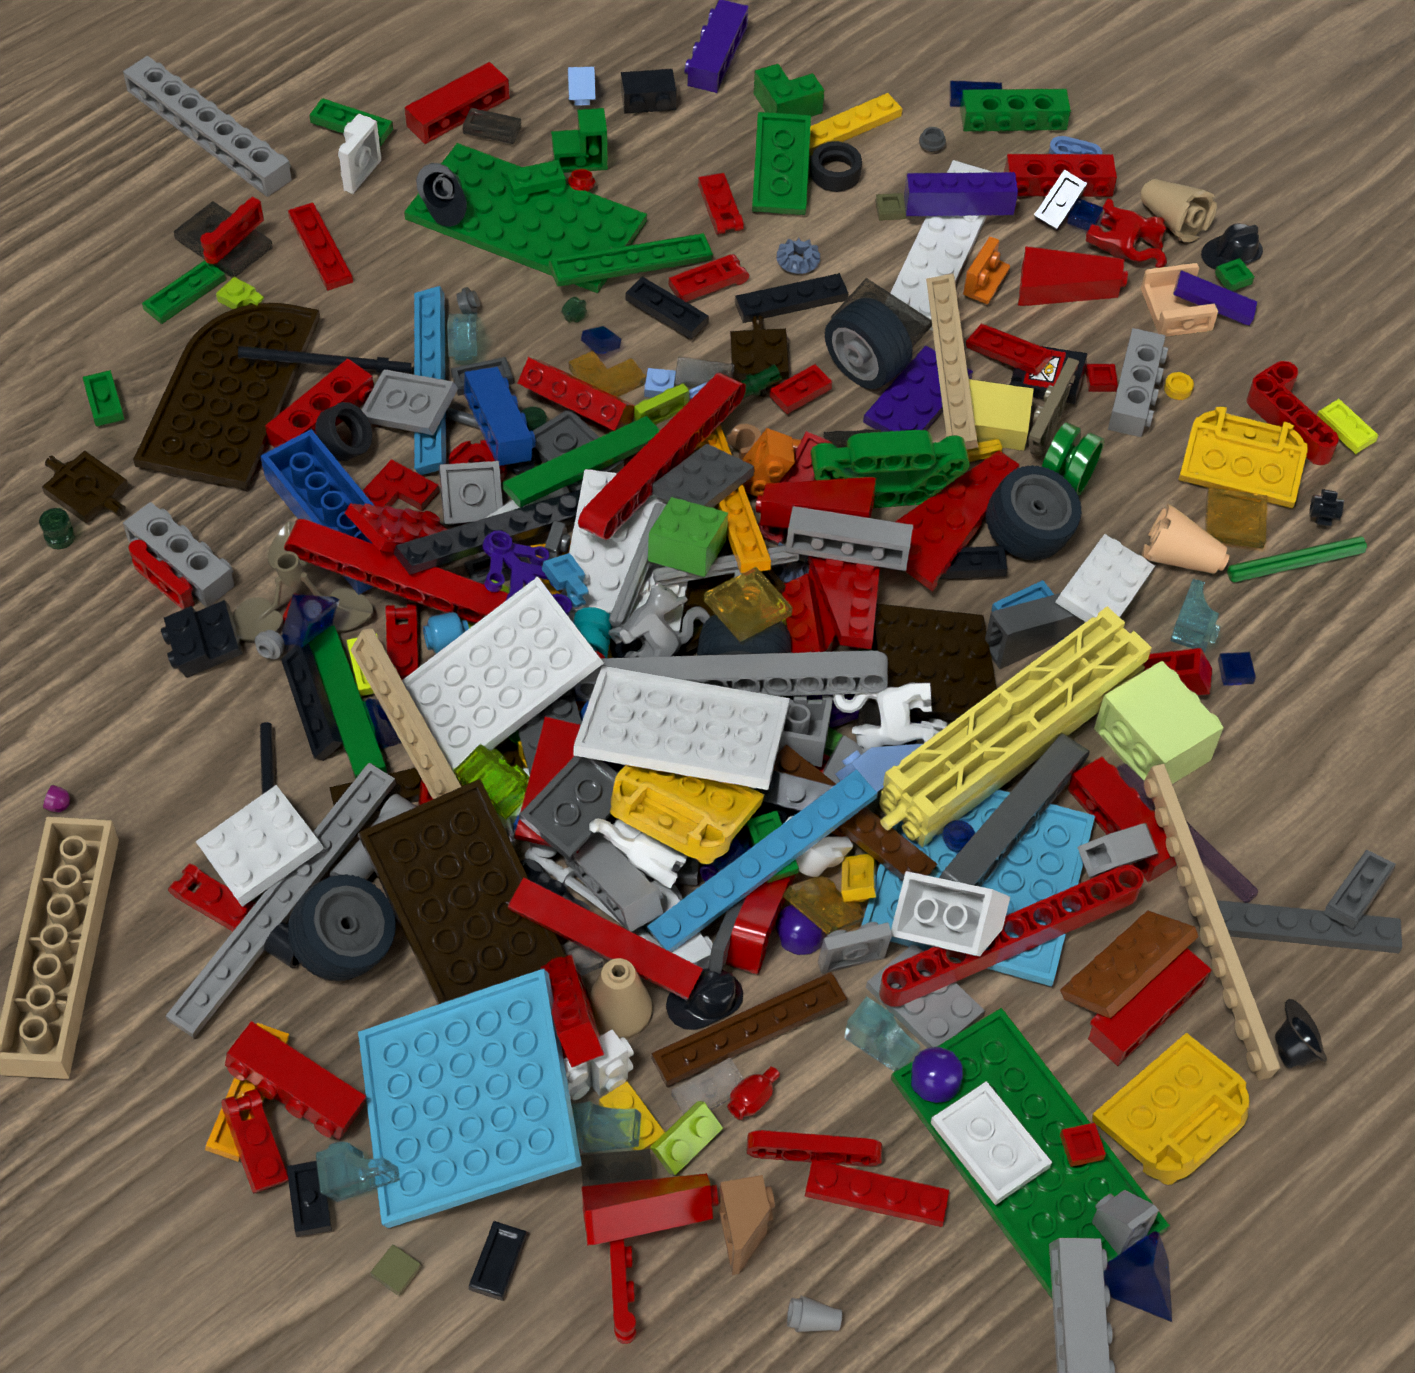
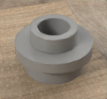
[255,630,285,659]

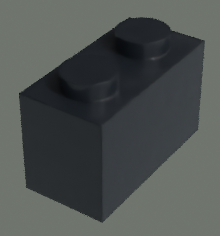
[621,69,676,114]

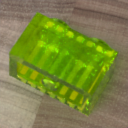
[454,743,529,820]

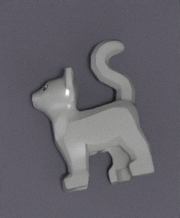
[608,583,710,658]

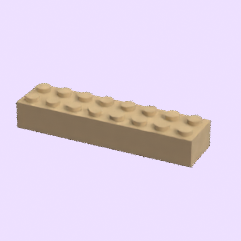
[0,817,119,1079]

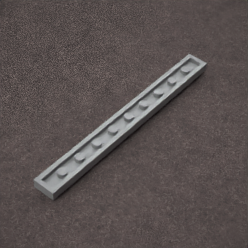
[166,763,396,1038]

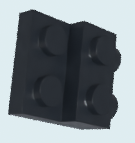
[161,600,243,678]

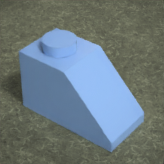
[568,67,595,106]

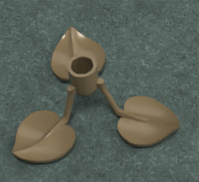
[233,521,374,642]

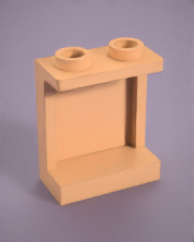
[1141,263,1218,337]

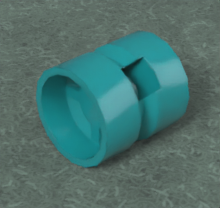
[573,607,613,658]

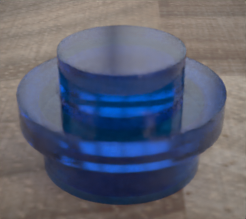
[942,820,975,852]

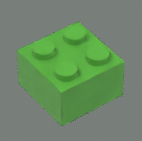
[648,497,728,577]

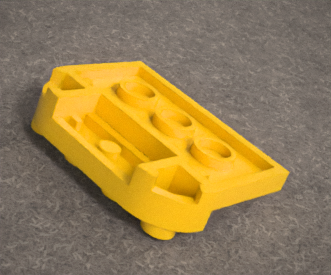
[1178,407,1307,508]
[610,765,764,864]
[1092,1033,1249,1185]

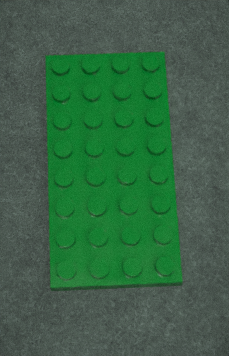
[404,143,647,293]
[891,1007,1170,1300]

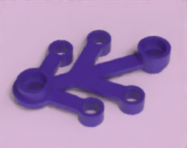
[483,530,572,616]

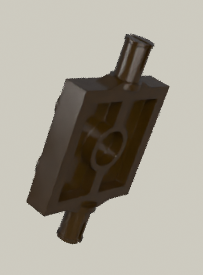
[730,316,789,396]
[42,450,129,523]

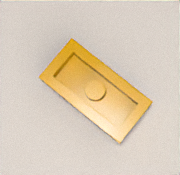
[841,854,876,902]
[599,1081,665,1158]

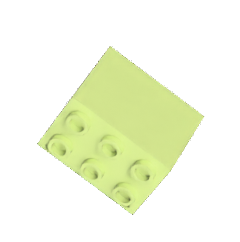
[1094,661,1224,785]

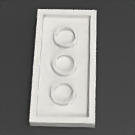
[1055,534,1155,622]

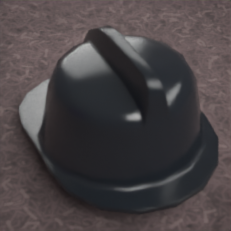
[416,163,467,227]
[1201,223,1263,270]
[666,968,743,1030]
[1274,999,1327,1068]

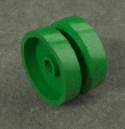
[1042,422,1105,496]

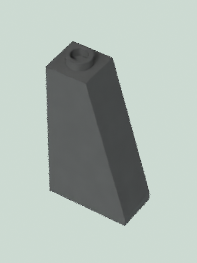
[985,593,1085,669]

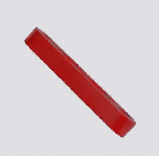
[746,1130,882,1167]

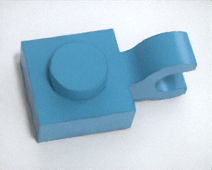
[542,553,589,608]

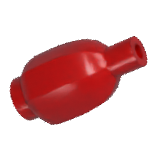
[727,1066,780,1120]

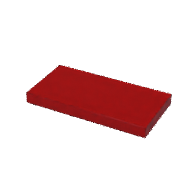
[514,716,581,853]

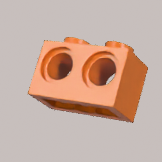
[742,428,795,496]

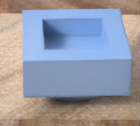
[644,368,676,398]

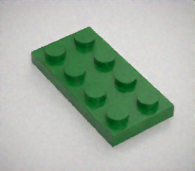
[752,112,811,215]

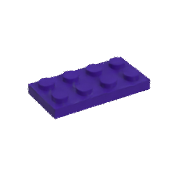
[863,345,973,432]

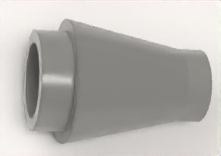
[787,1295,842,1332]

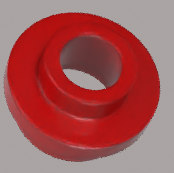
[568,169,595,192]

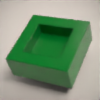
[1215,258,1255,291]

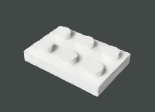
[931,1081,1052,1205]

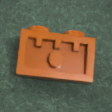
[963,236,1010,304]

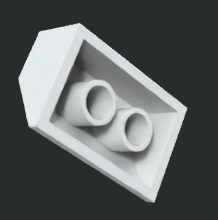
[891,871,1010,957]

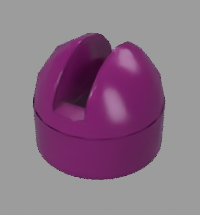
[43,785,70,813]

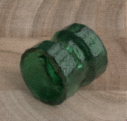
[39,508,75,550]

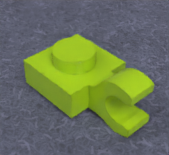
[216,277,264,309]

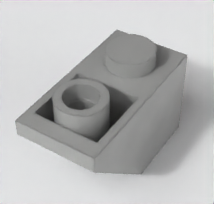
[1077,823,1158,877]

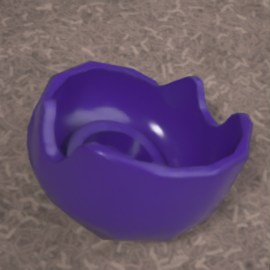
[776,903,826,955]
[911,1047,963,1103]

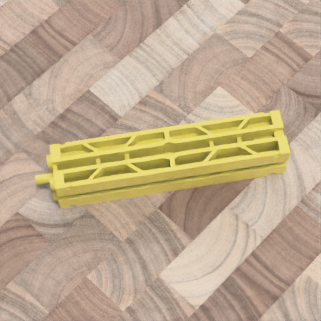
[879,606,1152,848]

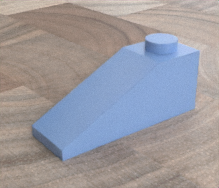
[835,743,924,792]

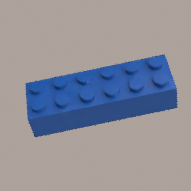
[261,429,374,595]

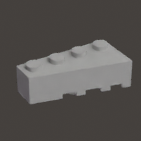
[777,695,833,767]

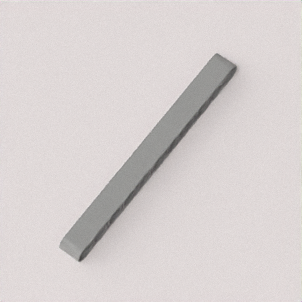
[558,651,888,701]

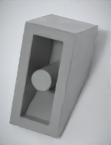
[1092,1190,1159,1255]

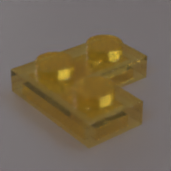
[569,351,646,397]

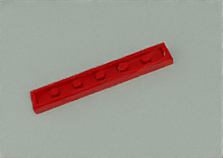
[508,877,703,1000]

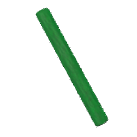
[1227,536,1367,582]

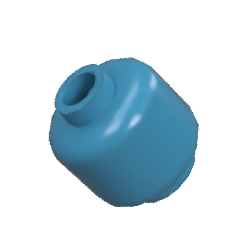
[423,612,469,654]

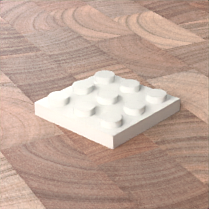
[196,785,324,907]

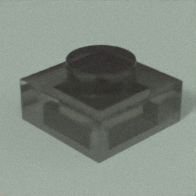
[857,701,881,726]

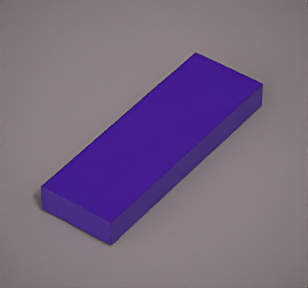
[1173,270,1257,326]

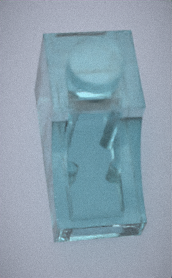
[447,313,478,361]
[1170,578,1221,653]
[844,996,920,1072]
[571,1102,641,1153]
[316,1142,400,1202]

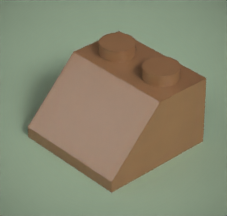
[718,1175,775,1275]

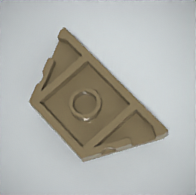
[1028,357,1079,456]

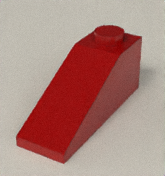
[1142,648,1212,695]

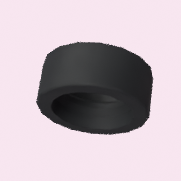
[810,141,862,192]
[315,402,372,461]

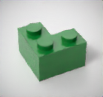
[753,64,825,117]
[551,108,608,173]

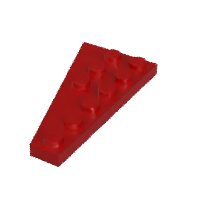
[895,451,1019,592]
[808,555,880,649]

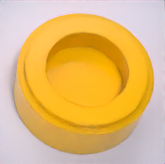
[1164,372,1194,400]

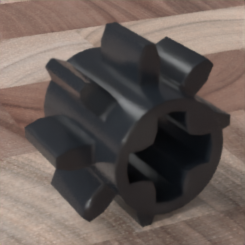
[1309,489,1344,526]

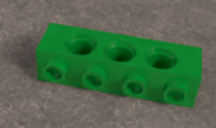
[960,89,1071,131]

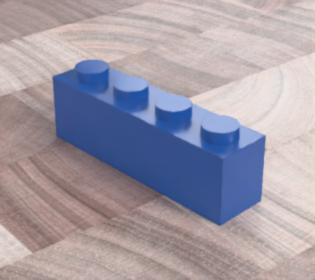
[464,367,536,466]

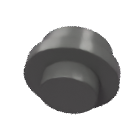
[919,127,946,152]
[457,287,480,315]

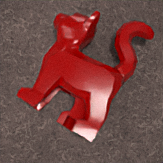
[1086,198,1167,268]

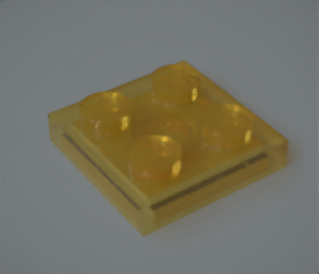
[1205,488,1267,549]
[704,567,793,642]
[783,875,865,935]

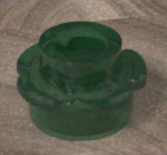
[561,297,587,323]

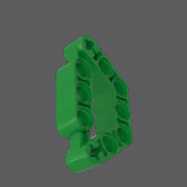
[810,430,970,508]

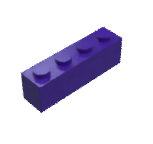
[684,0,749,93]
[904,172,1018,216]

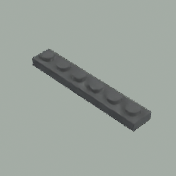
[1216,900,1402,954]

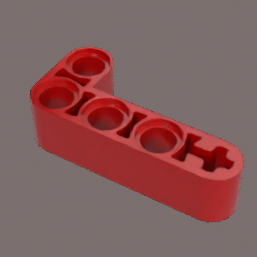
[1246,361,1339,465]
[726,874,796,975]

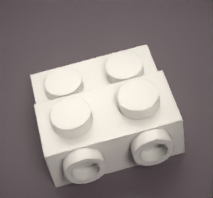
[338,114,381,194]
[564,1029,634,1100]

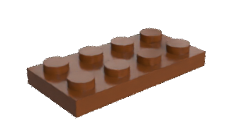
[1060,910,1199,1018]

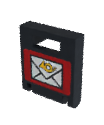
[1009,346,1087,404]

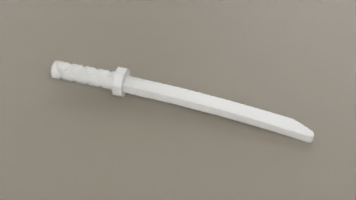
[525,847,661,947]

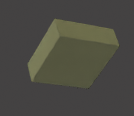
[875,193,906,221]
[370,1244,422,1297]

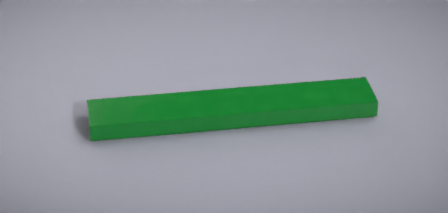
[548,233,713,287]
[503,416,660,508]
[305,625,387,779]

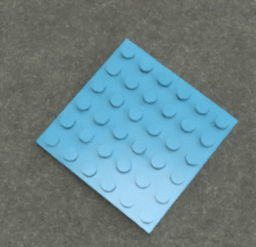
[861,790,1095,987]
[358,969,582,1228]

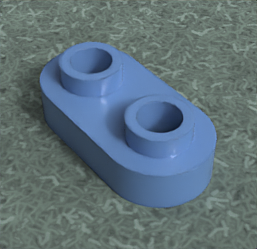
[1049,136,1102,154]

